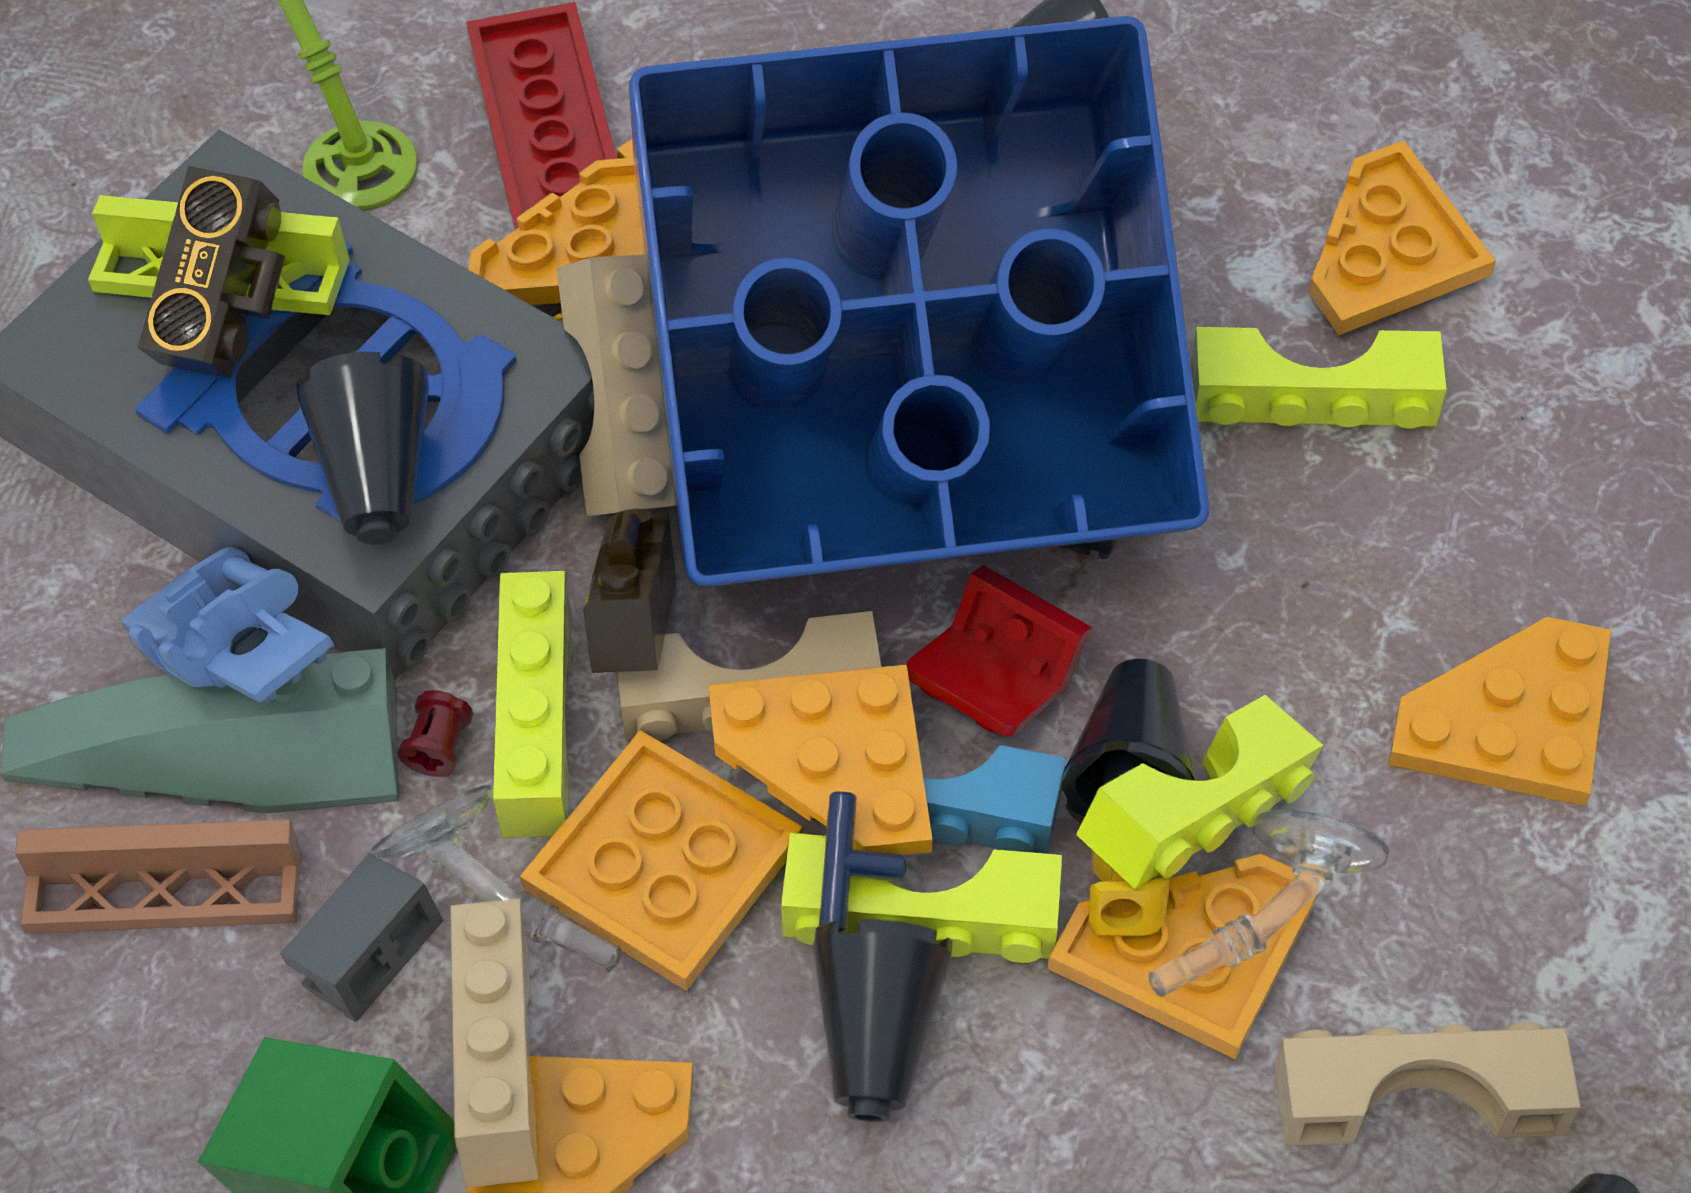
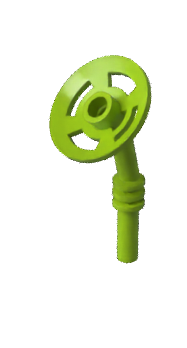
[278,0,418,211]

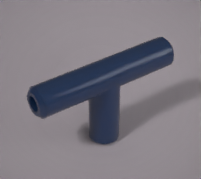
[819,791,906,932]

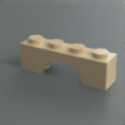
[557,254,676,516]
[617,611,882,741]
[451,898,539,1188]
[1274,1022,1581,1146]

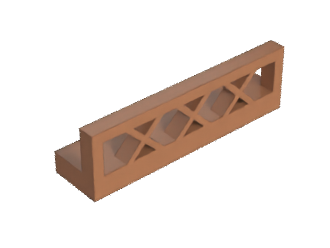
[15,819,301,933]

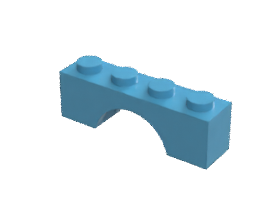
[923,745,1066,854]

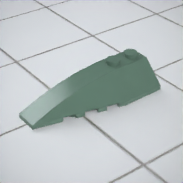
[1,648,399,813]

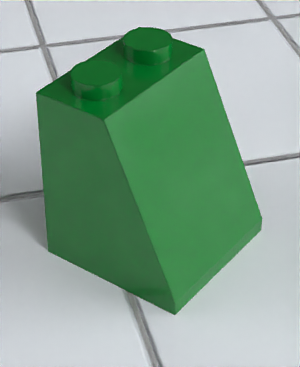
[198,1037,457,1193]

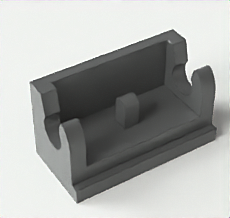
[280,853,443,1022]

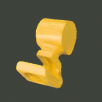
[1089,849,1170,936]

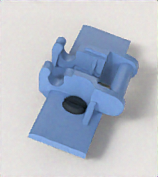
[120,547,334,704]

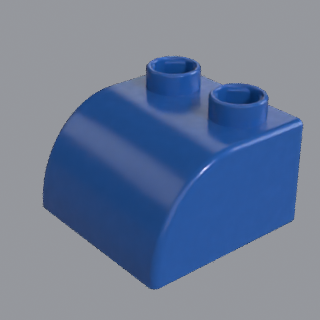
[629,16,1210,587]

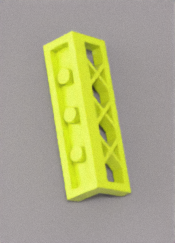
[88,195,350,315]

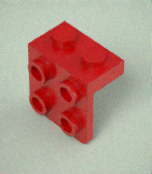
[906,565,1092,737]

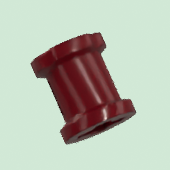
[397,690,474,777]

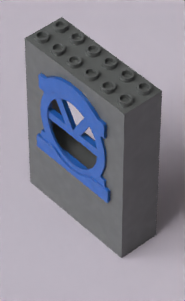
[0,130,595,681]

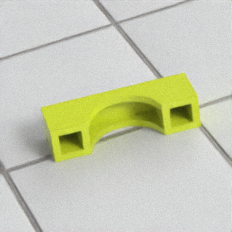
[1191,327,1447,429]
[493,571,571,838]
[1076,695,1323,889]
[781,833,1062,963]

